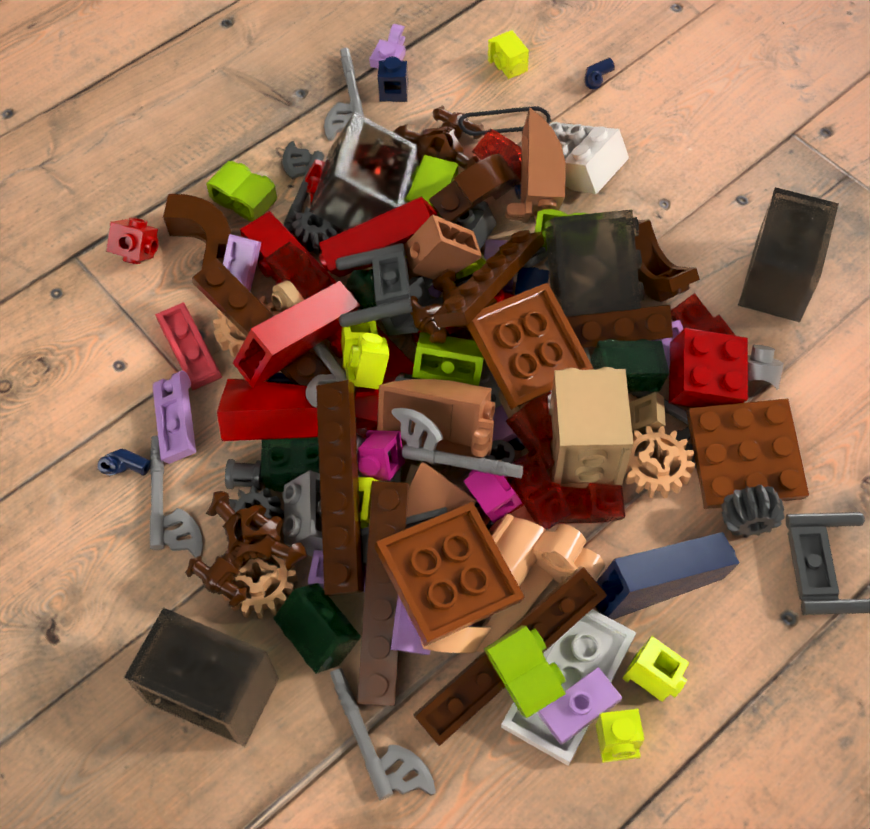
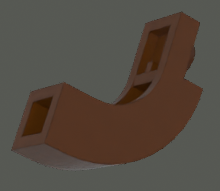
[429,154,520,222]
[163,194,232,269]
[610,219,700,302]

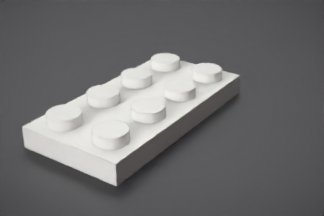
[501,609,637,766]

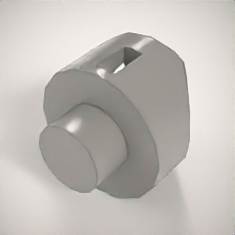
[748,345,784,390]

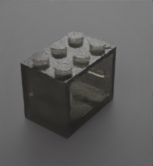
[309,112,418,230]
[738,187,839,322]
[545,210,645,316]
[124,608,279,747]

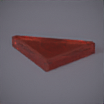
[505,392,555,472]

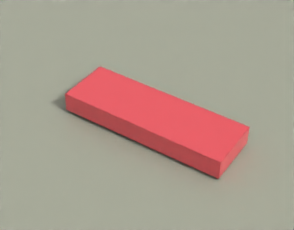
[155,302,222,391]

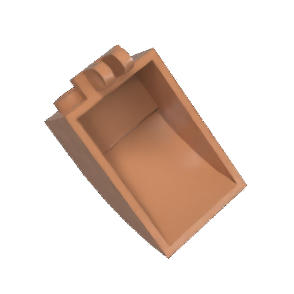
[505,107,566,223]
[377,379,495,458]

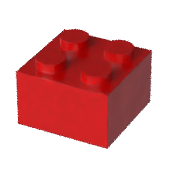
[669,328,748,407]

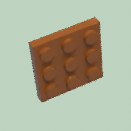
[467,282,594,410]
[686,399,809,509]
[374,502,525,646]

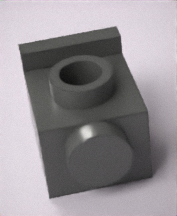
[452,201,497,249]

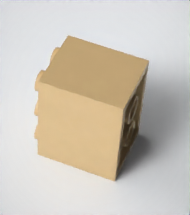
[548,367,633,493]

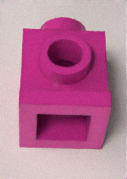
[357,430,405,481]
[463,470,522,523]

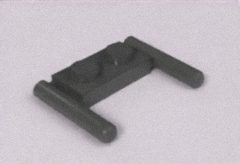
[335,243,412,327]
[785,512,870,615]

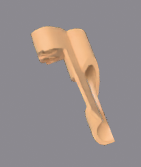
[421,514,605,653]

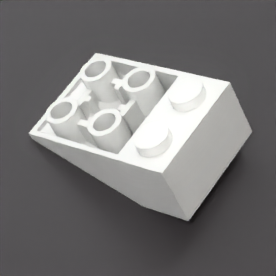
[519,122,629,194]

